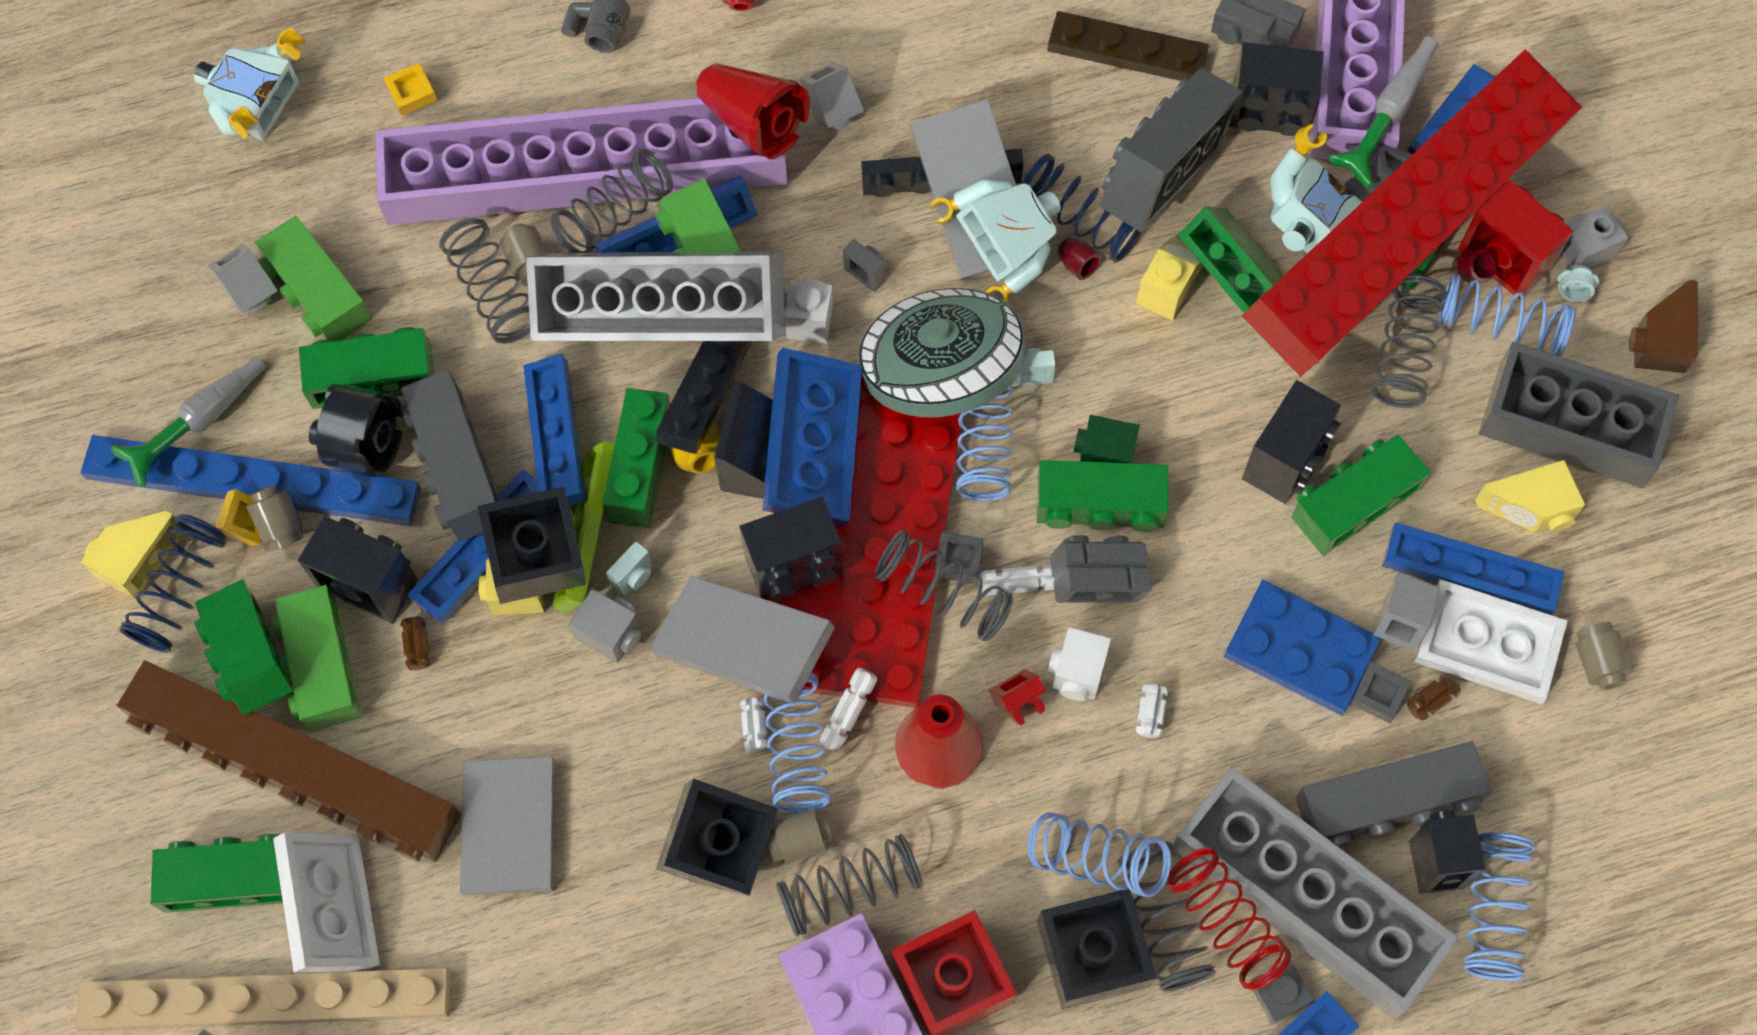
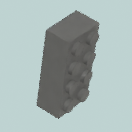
[1100,67,1243,232]
[1479,341,1679,488]

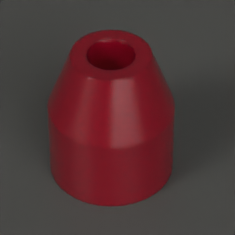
[1057,237,1102,280]
[1452,249,1497,283]

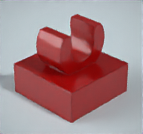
[988,669,1046,725]

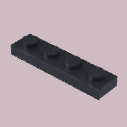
[861,149,1024,197]
[656,341,752,455]

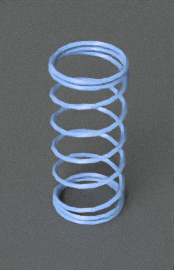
[1437,273,1576,357]
[956,382,1013,501]
[763,672,831,814]
[1027,812,1171,897]
[1463,832,1535,981]

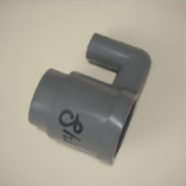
[561,0,631,53]

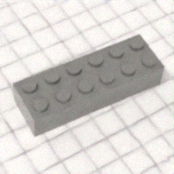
[526,251,786,341]
[1172,767,1459,1020]

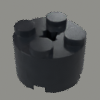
[308,383,403,477]

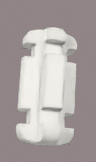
[1136,684,1168,739]
[740,697,768,752]

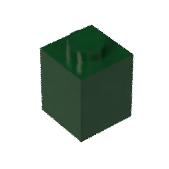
[1073,415,1140,463]

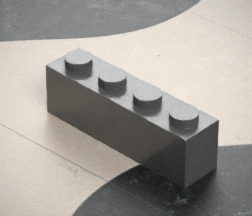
[400,369,500,542]
[1295,741,1492,849]

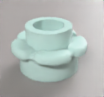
[1557,265,1599,302]

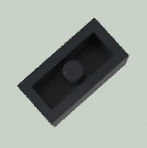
[1409,810,1485,894]

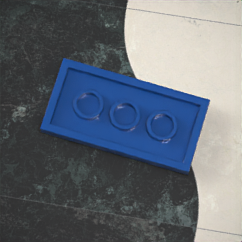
[762,347,862,527]

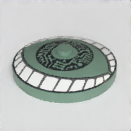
[858,288,1026,417]

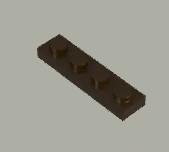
[1047,11,1210,81]

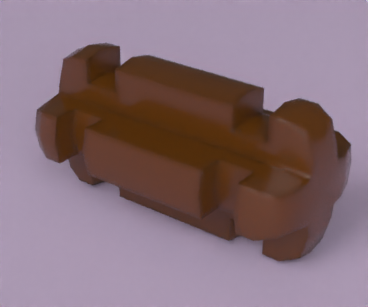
[400,616,431,671]
[1407,674,1461,721]

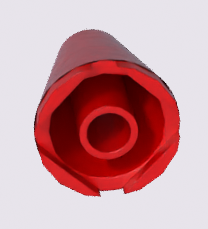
[696,63,810,160]
[895,694,983,789]

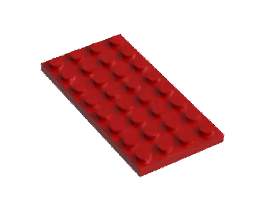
[768,374,962,708]

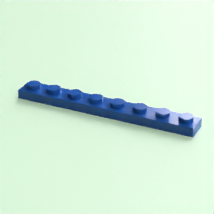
[80,435,421,527]

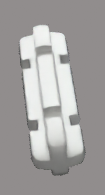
[978,564,1054,596]
[820,668,877,752]

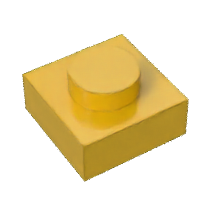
[383,63,437,116]
[216,489,261,547]

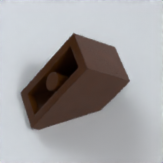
[1629,280,1698,373]

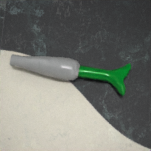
[1329,36,1439,188]
[111,356,266,488]

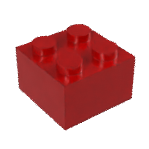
[1458,179,1574,301]
[891,910,1017,1035]

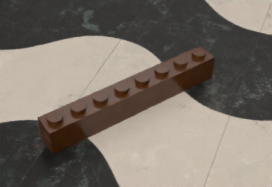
[116,660,461,862]

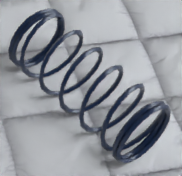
[1021,154,1144,263]
[119,514,228,653]

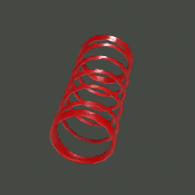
[1166,848,1292,990]

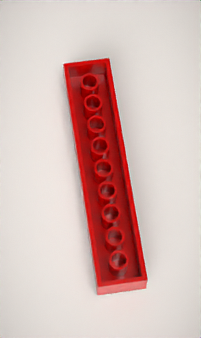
[1242,49,1582,377]

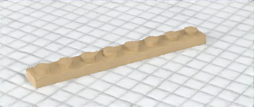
[75,968,450,1031]

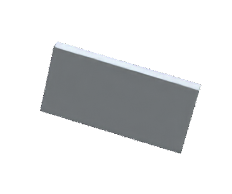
[910,98,1016,280]
[650,576,835,704]

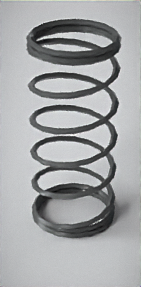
[551,148,673,253]
[439,218,530,344]
[1371,275,1447,408]
[875,530,1013,641]
[776,833,923,938]
[1117,841,1216,992]

